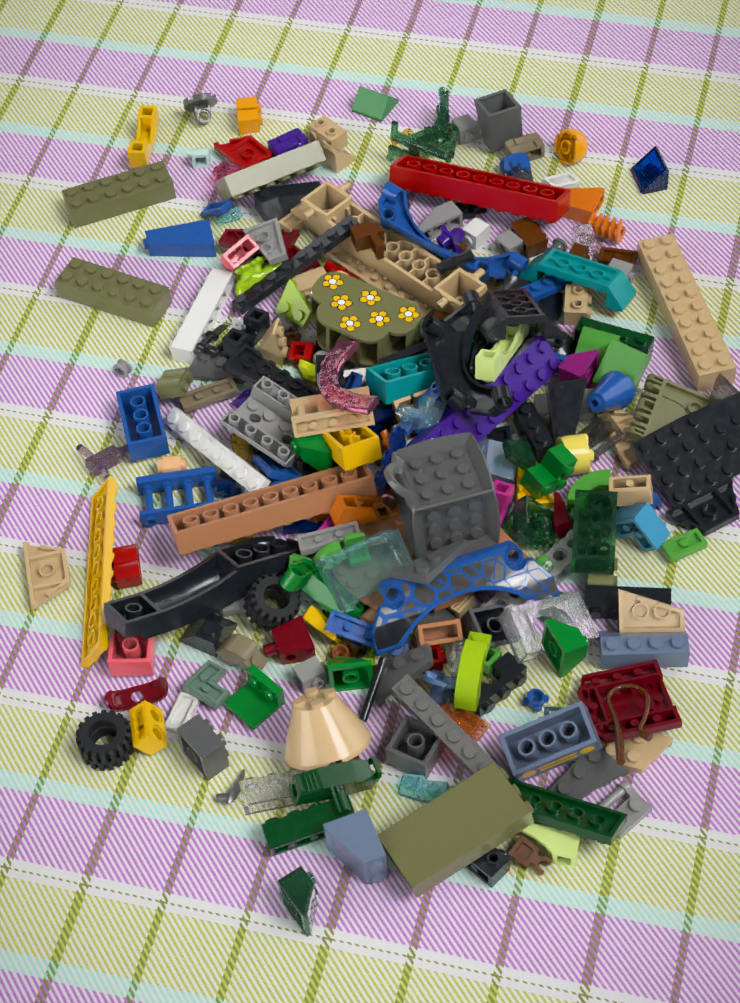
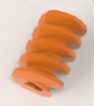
[584,211,626,243]

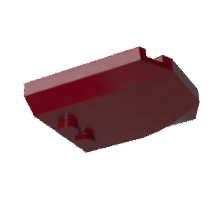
[577,659,682,744]

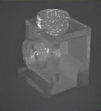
[572,224,595,253]

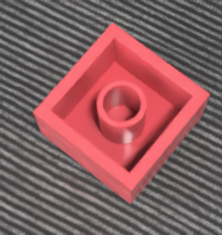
[107,631,157,676]

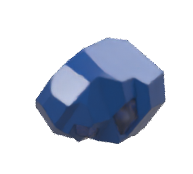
[500,153,531,175]

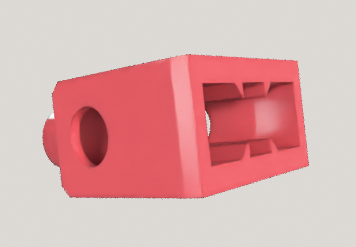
[219,234,259,273]

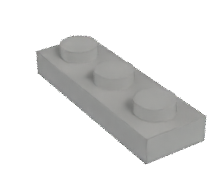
[296,521,360,556]

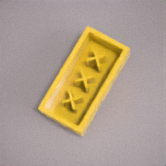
[320,426,382,471]

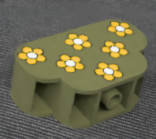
[312,272,422,367]

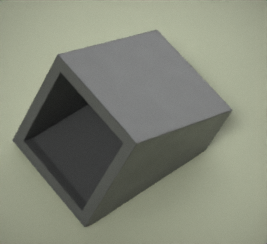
[474,89,523,152]

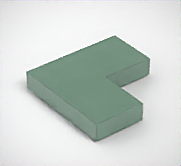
[182,660,230,710]

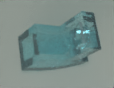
[395,396,446,430]

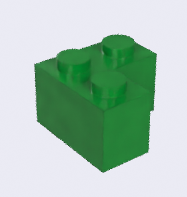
[520,443,578,499]

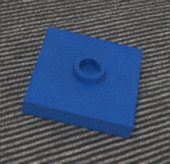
[251,454,302,481]

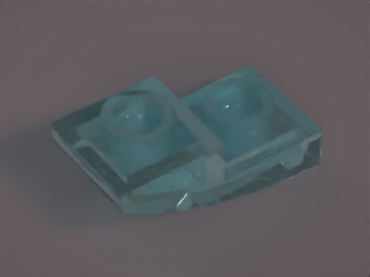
[397,774,450,803]

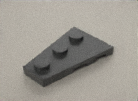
[549,749,629,799]

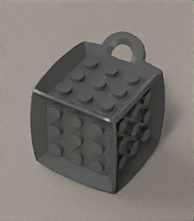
[384,432,500,559]

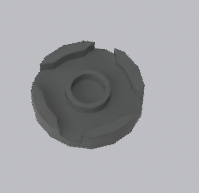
[183,93,217,125]

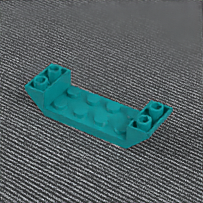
[519,248,637,312]

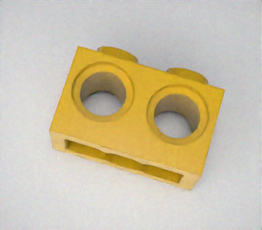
[129,700,167,756]

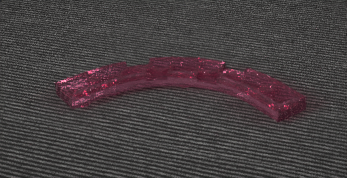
[317,340,379,415]

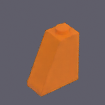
[562,188,605,224]

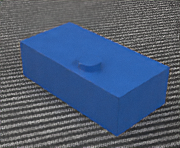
[116,383,170,462]

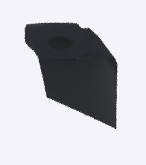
[503,267,563,321]

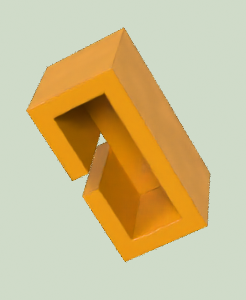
[236,96,263,134]

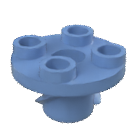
[422,669,457,706]

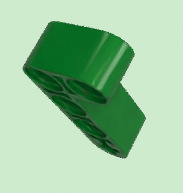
[280,558,364,619]

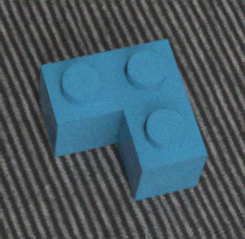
[608,502,671,552]

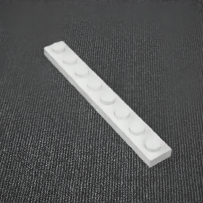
[164,406,271,492]

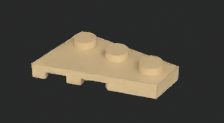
[618,589,685,633]

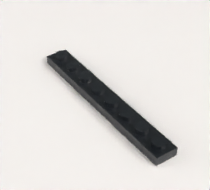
[232,215,359,315]

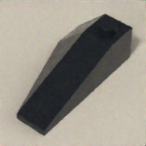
[253,181,321,222]

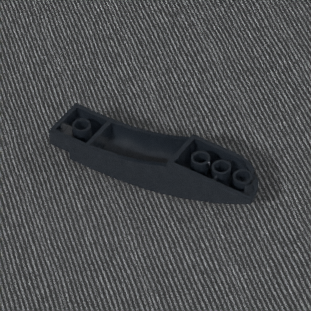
[104,536,301,640]

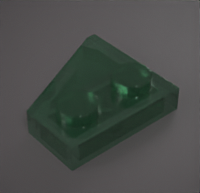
[502,439,537,471]

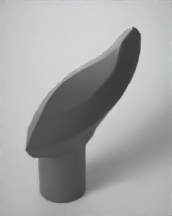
[216,769,245,804]

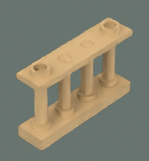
[289,386,375,438]

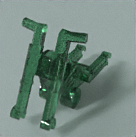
[386,87,459,163]

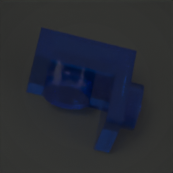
[212,478,242,498]

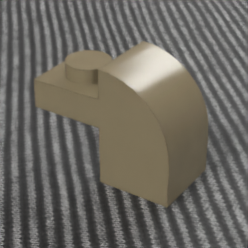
[216,634,269,671]

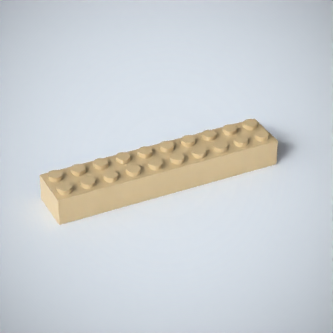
[637,234,737,391]

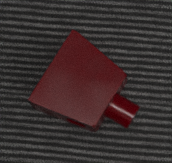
[262,616,316,665]

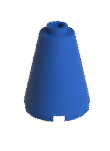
[587,371,636,412]

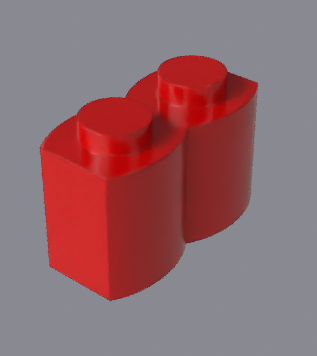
[112,544,143,589]

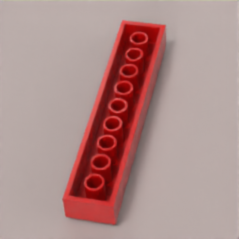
[389,154,571,223]

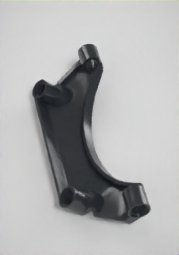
[421,290,513,417]

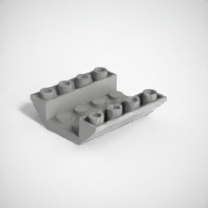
[219,376,300,467]

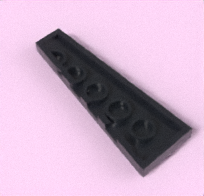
[223,344,317,398]

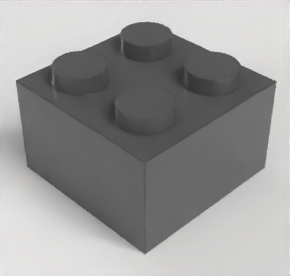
[177,714,229,781]
[385,715,446,780]

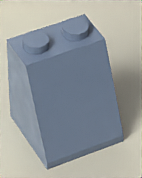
[323,809,389,884]

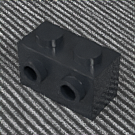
[466,847,510,888]

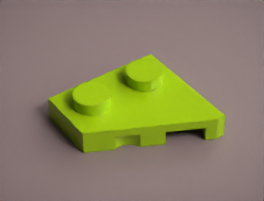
[275,279,312,329]

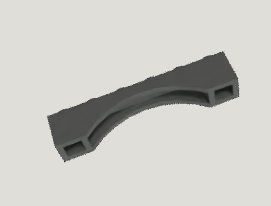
[391,674,501,775]

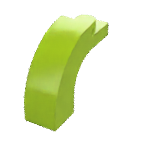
[454,631,492,712]

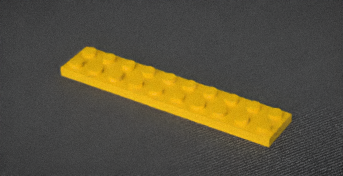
[81,476,118,668]

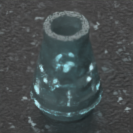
[215,203,243,226]

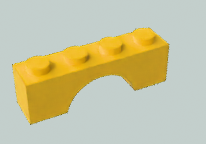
[127,105,160,168]

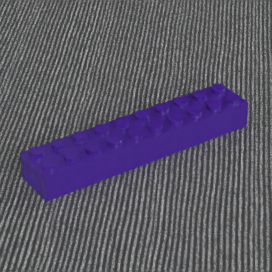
[405,335,560,447]

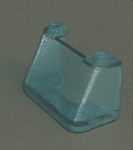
[314,528,412,612]

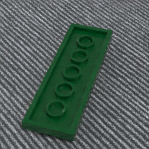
[508,778,628,845]

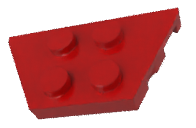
[214,135,273,170]

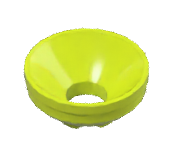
[298,359,318,384]

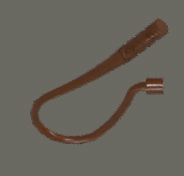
[606,684,653,765]

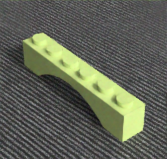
[475,324,529,382]
[511,823,581,868]

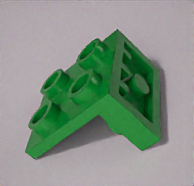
[224,664,285,730]

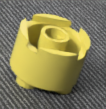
[555,433,594,476]

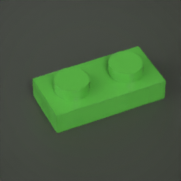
[660,528,708,563]

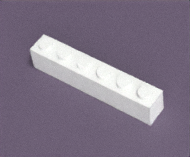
[169,268,235,364]

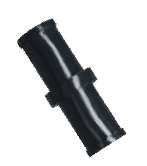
[435,249,475,275]

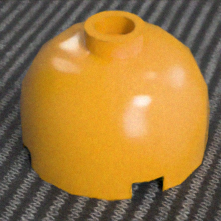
[554,129,588,165]

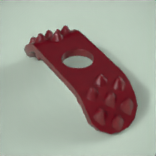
[104,677,168,712]

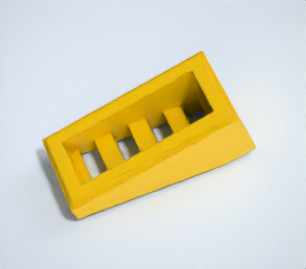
[303,605,343,644]

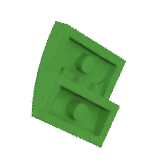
[575,326,621,368]

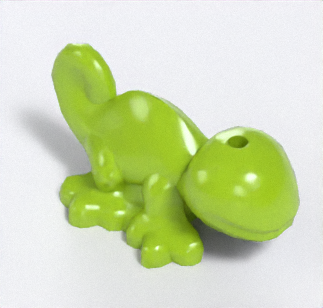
[235,256,282,297]

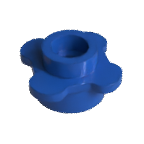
[523,688,549,712]

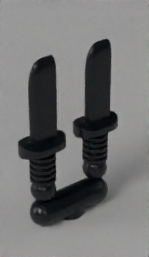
[196,324,241,356]

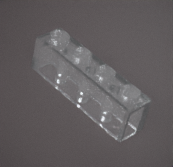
[239,768,310,815]

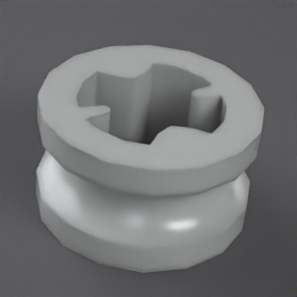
[113,359,132,378]

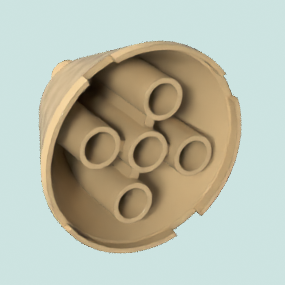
[284,687,372,770]

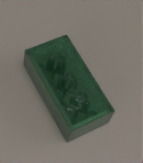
[571,489,618,575]

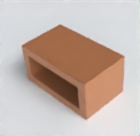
[414,618,463,646]

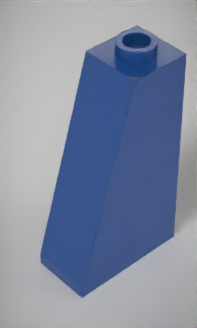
[143,219,217,257]

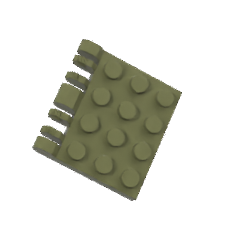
[626,374,719,441]

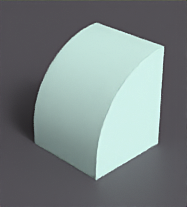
[191,147,211,169]

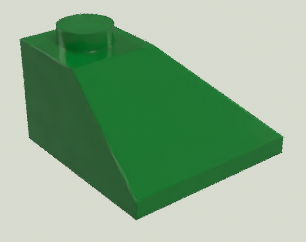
[290,432,333,471]
[541,619,589,678]
[327,657,373,692]

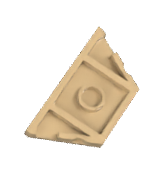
[596,410,646,470]
[22,542,71,610]
[600,733,673,774]

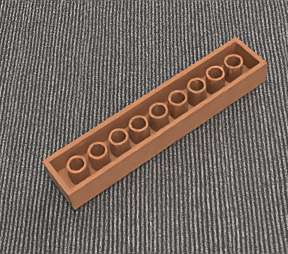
[167,464,378,555]

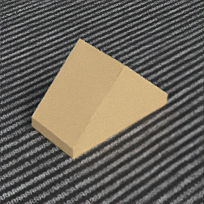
[323,144,356,173]

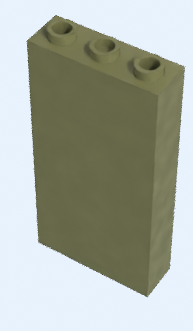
[378,762,534,898]

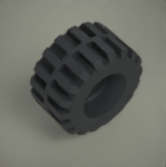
[243,573,301,632]
[76,710,134,771]

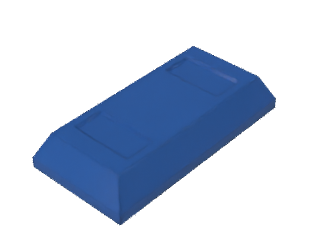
[200,199,233,217]

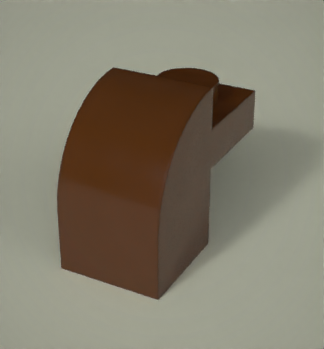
[350,222,386,260]

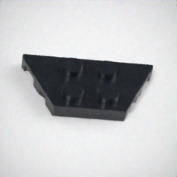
[665,478,740,536]

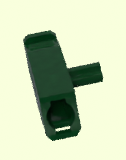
[288,757,382,815]

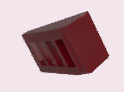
[554,492,574,538]

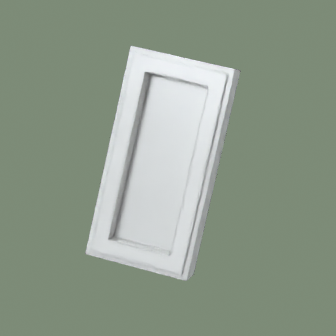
[165,691,201,734]

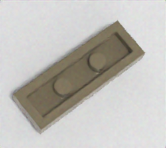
[178,377,239,413]

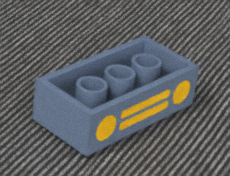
[499,701,603,782]

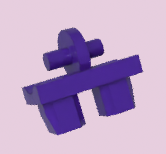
[436,225,465,254]

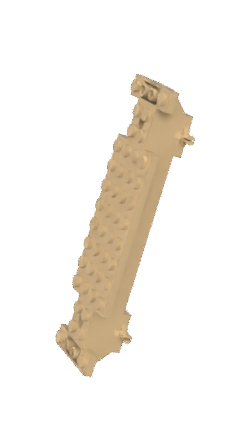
[279,181,487,340]

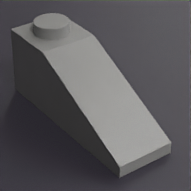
[418,200,463,240]

